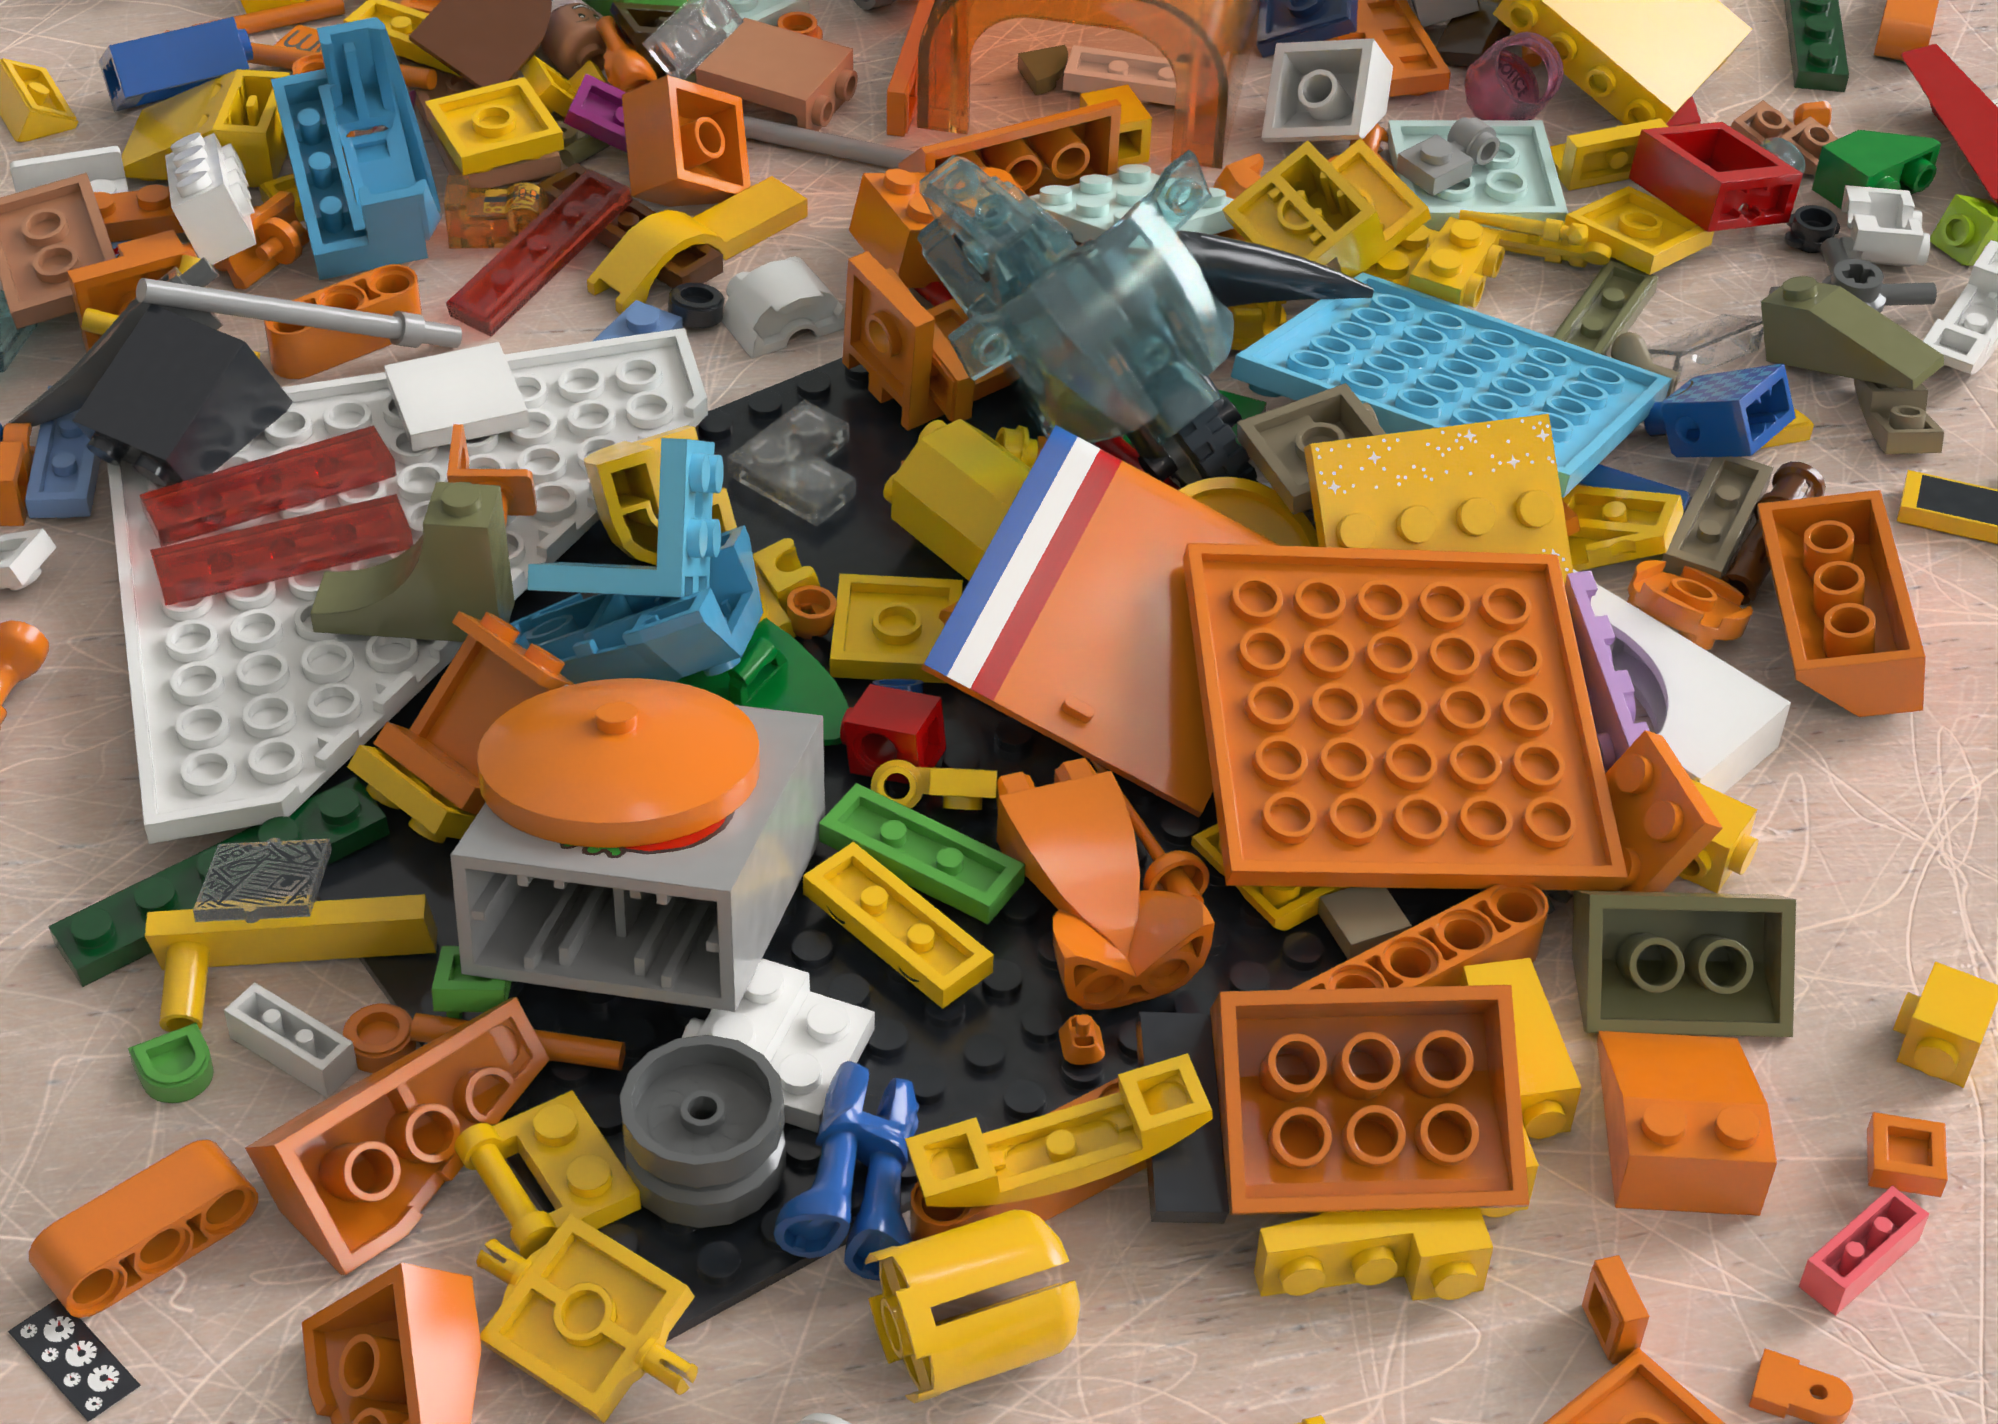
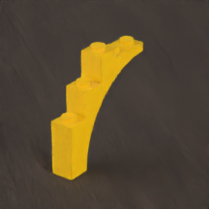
[1254,958,1581,1301]

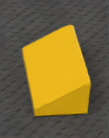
[0,58,78,142]

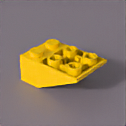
[121,69,290,187]

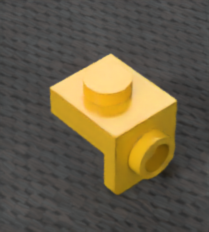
[521,55,609,119]

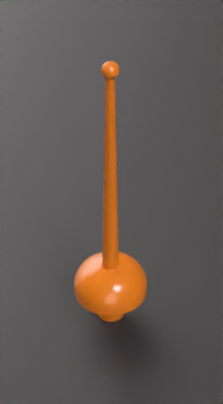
[1090,760,1210,904]

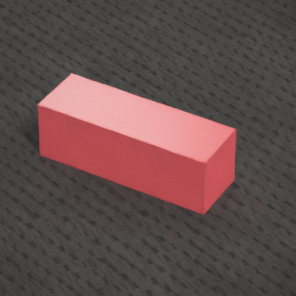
[1798,1186,1929,1316]

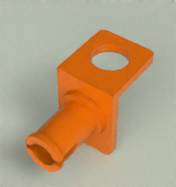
[447,424,537,527]

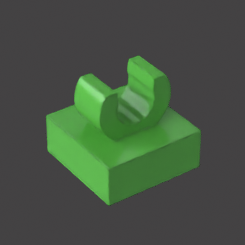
[432,946,512,1019]

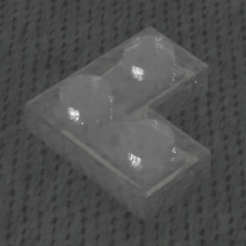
[727,400,856,526]

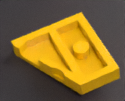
[1562,485,1684,572]

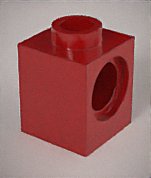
[840,684,947,785]

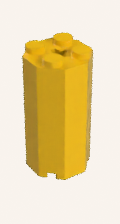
[883,419,1031,581]

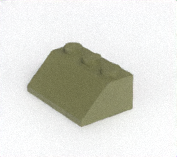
[1572,890,1796,1037]

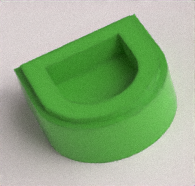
[128,1023,214,1103]

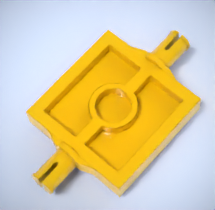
[476,1213,698,1424]

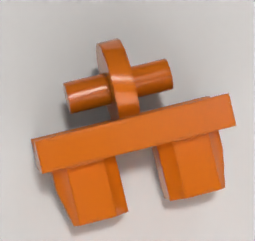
[214,191,310,289]

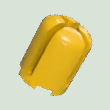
[865,1209,1080,1404]

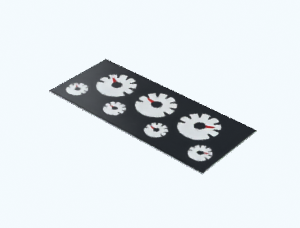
[8,1298,141,1423]

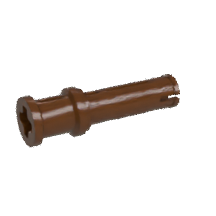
[1721,461,1826,605]

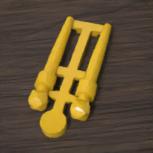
[1459,210,1612,268]

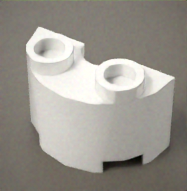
[1840,185,1930,267]
[722,256,845,359]

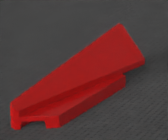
[1901,44,1998,203]

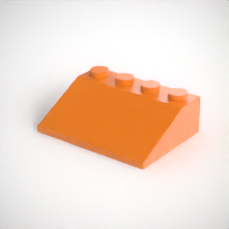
[1210,985,1529,1215]

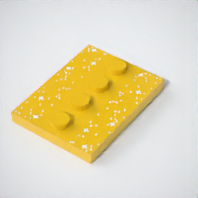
[1304,414,1573,586]

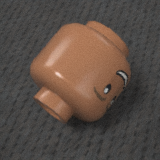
[541,3,607,78]

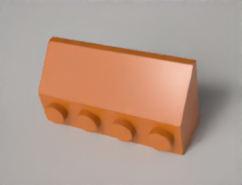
[898,99,1121,197]
[1758,490,1926,717]

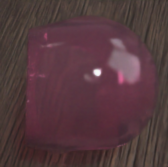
[1464,32,1564,120]

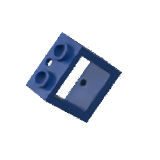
[99,17,253,112]

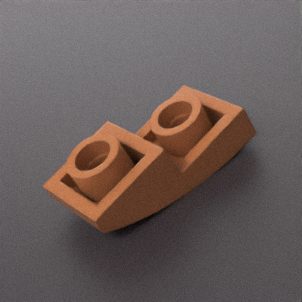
[1730,100,1838,175]

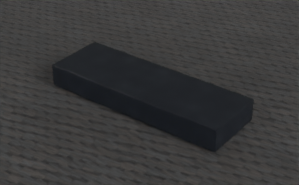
[1135,1012,1229,1224]

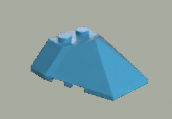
[510,525,763,684]

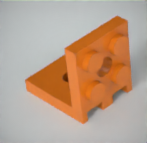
[842,251,1021,431]

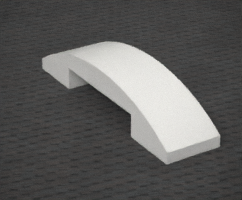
[1923,240,1998,374]

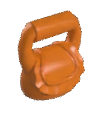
[596,16,657,93]

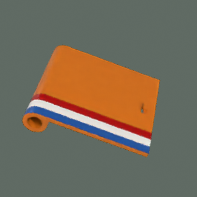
[921,425,1281,818]

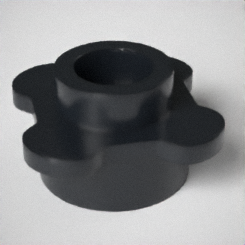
[1784,205,1840,253]

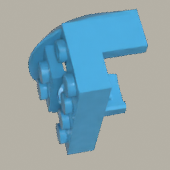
[271,17,442,280]

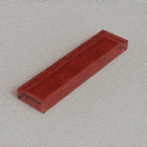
[446,169,633,337]
[139,425,397,547]
[150,494,413,606]

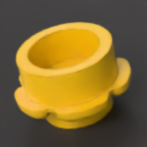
[995,425,1038,468]

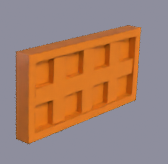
[1324,0,1451,97]

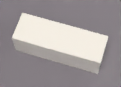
[224,982,358,1098]

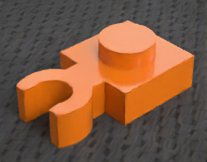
[0,423,36,526]

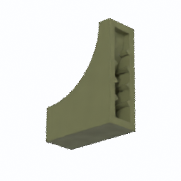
[310,482,514,642]

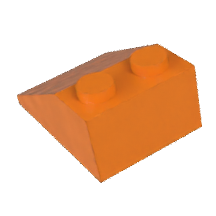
[1597,1031,1777,1216]

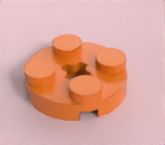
[1627,560,1753,650]

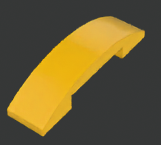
[905,1053,1213,1207]

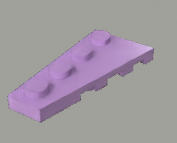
[1565,570,1649,773]

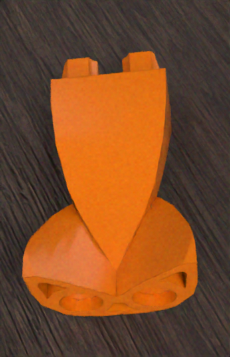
[996,758,1215,1010]

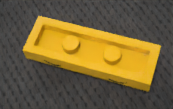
[803,842,994,1009]

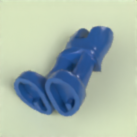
[773,1061,919,1281]

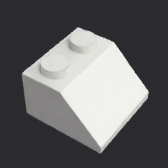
[1261,38,1393,143]

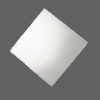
[384,342,530,451]

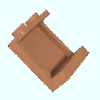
[695,17,858,131]

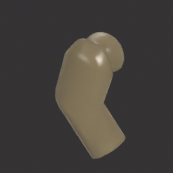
[1611,332,1680,398]

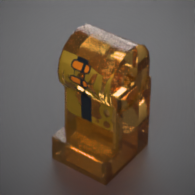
[444,175,550,249]

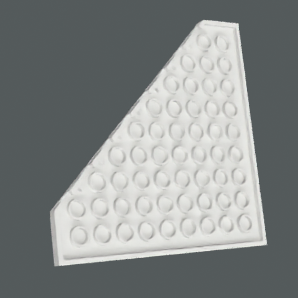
[107,328,708,844]

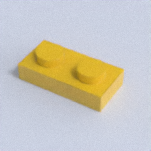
[347,745,477,843]

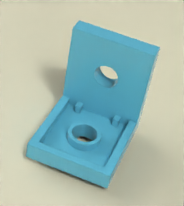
[528,438,723,597]

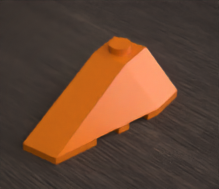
[245,997,550,1275]
[302,1262,482,1424]

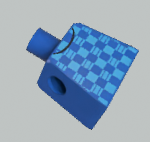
[1644,363,1796,458]

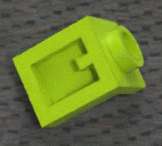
[1930,194,1998,266]

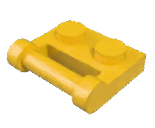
[454,1090,641,1259]

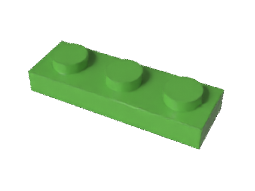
[819,783,1025,924]

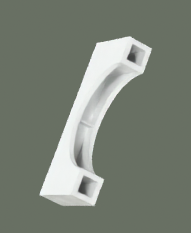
[1573,569,1791,794]

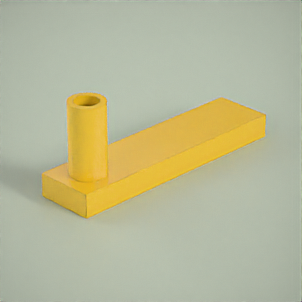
[145,894,438,1032]

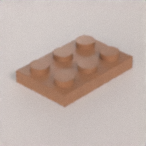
[0,173,116,329]

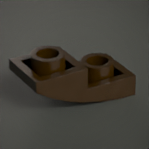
[1436,0,1512,67]

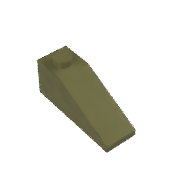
[1761,276,1944,390]

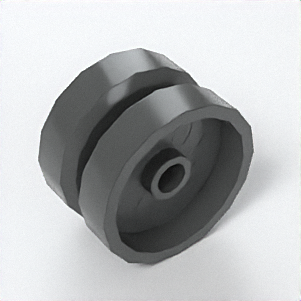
[620,1035,786,1228]

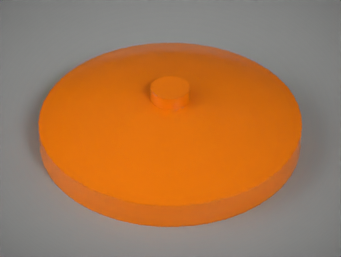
[477,678,760,848]

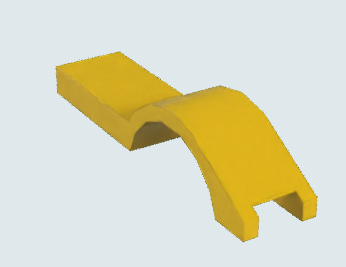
[587,176,808,314]

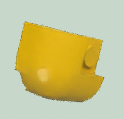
[583,425,737,566]

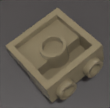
[1237,383,1386,515]

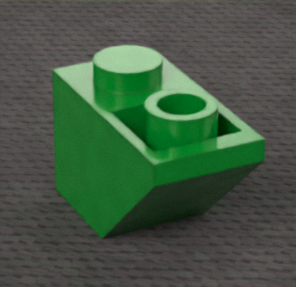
[1811,130,1942,213]

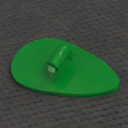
[675,618,849,746]

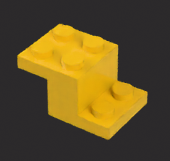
[1222,138,1431,278]

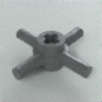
[1769,237,1937,313]

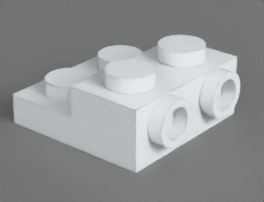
[682,958,875,1133]

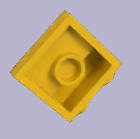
[1364,217,1505,308]

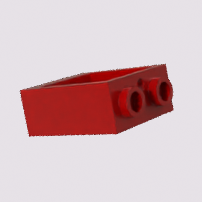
[1629,122,1803,232]

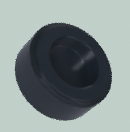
[668,283,724,328]

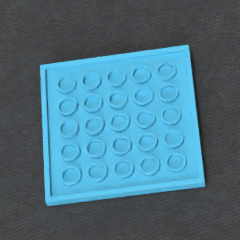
[1231,272,1672,498]

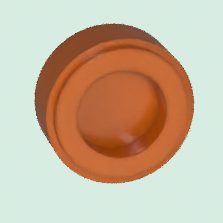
[343,1003,416,1073]

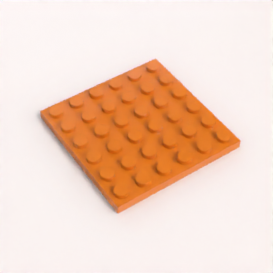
[1182,543,1628,891]

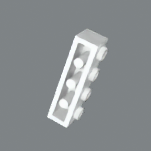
[165,133,256,265]

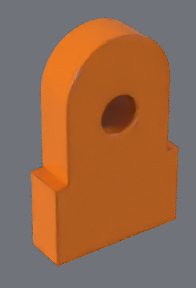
[1749,1349,1853,1424]

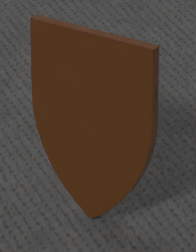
[409,0,552,88]

